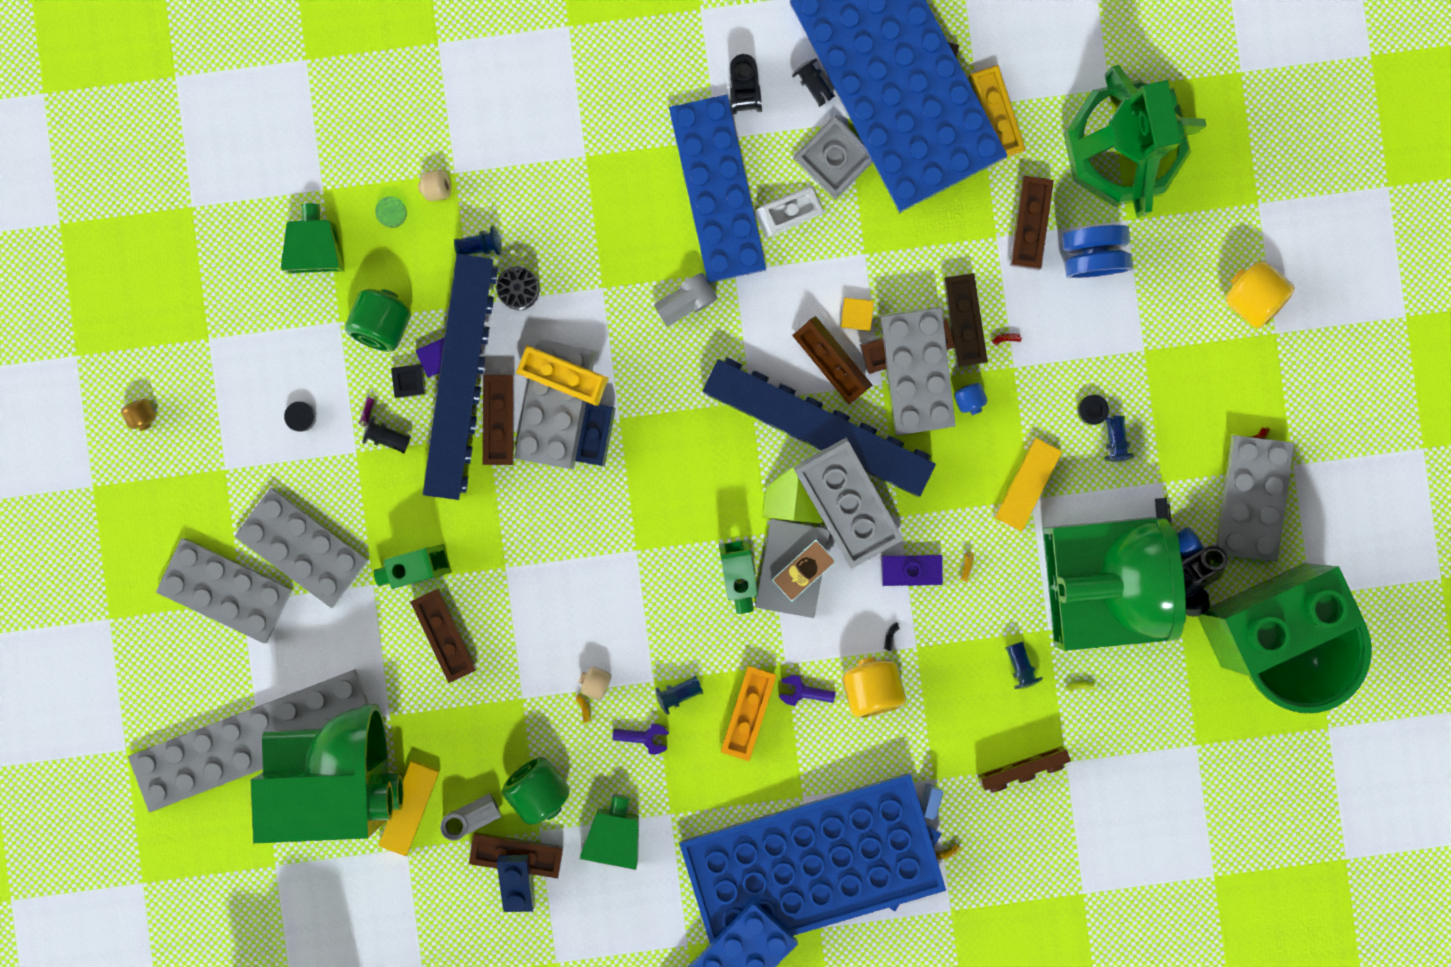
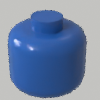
[954,382,988,415]
[1177,527,1204,559]

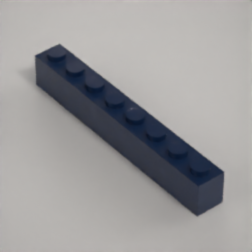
[423,253,498,500]
[702,357,936,497]

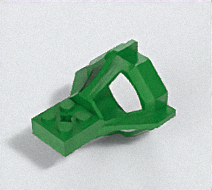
[1063,65,1207,218]

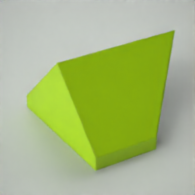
[763,461,823,524]

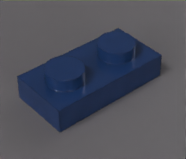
[575,402,616,467]
[497,855,535,912]

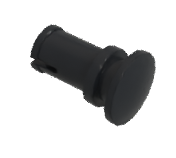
[792,58,835,107]
[362,416,411,454]

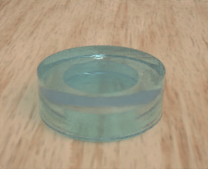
[375,196,407,228]

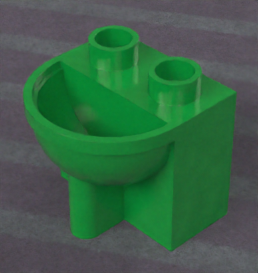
[1042,517,1186,651]
[1197,563,1372,713]
[251,704,404,844]

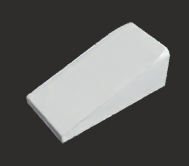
[755,186,824,239]

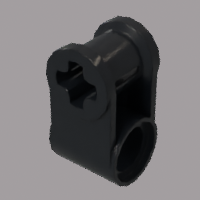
[730,54,762,115]
[1181,545,1228,598]

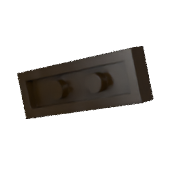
[943,273,988,367]

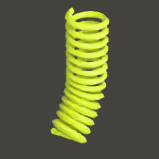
[1066,680,1096,692]

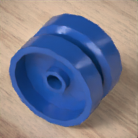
[1062,225,1133,278]

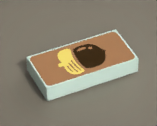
[771,539,836,602]

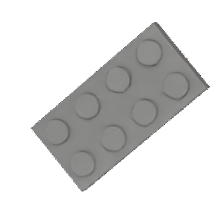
[880,307,956,435]
[514,341,596,470]
[1216,435,1294,562]
[793,437,904,569]
[235,488,369,608]
[156,538,293,644]

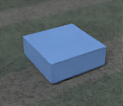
[920,783,944,820]

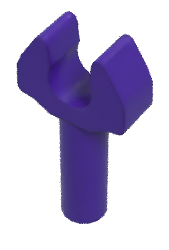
[779,675,836,706]
[613,723,669,755]

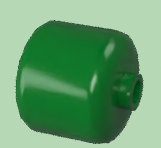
[345,289,411,352]
[502,757,570,825]

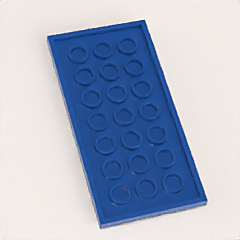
[790,0,1008,214]
[679,773,947,944]

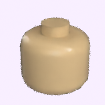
[418,170,452,201]
[578,667,611,700]

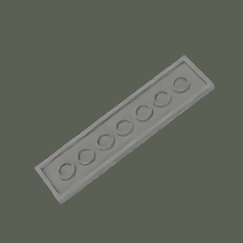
[128,669,369,812]

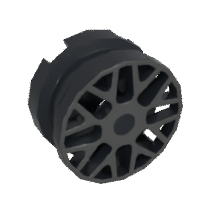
[496,266,540,311]

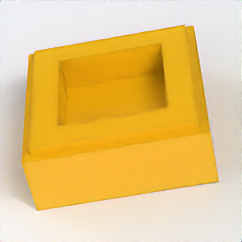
[840,297,874,332]

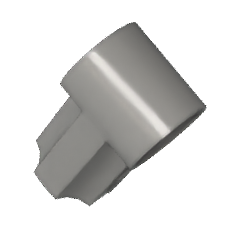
[654,273,718,327]
[440,793,502,841]

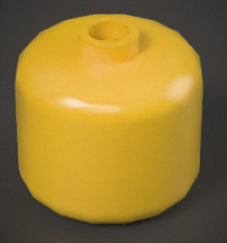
[1226,261,1295,329]
[842,657,906,718]

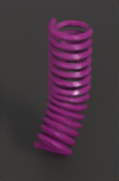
[359,397,375,427]

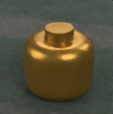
[121,398,156,431]

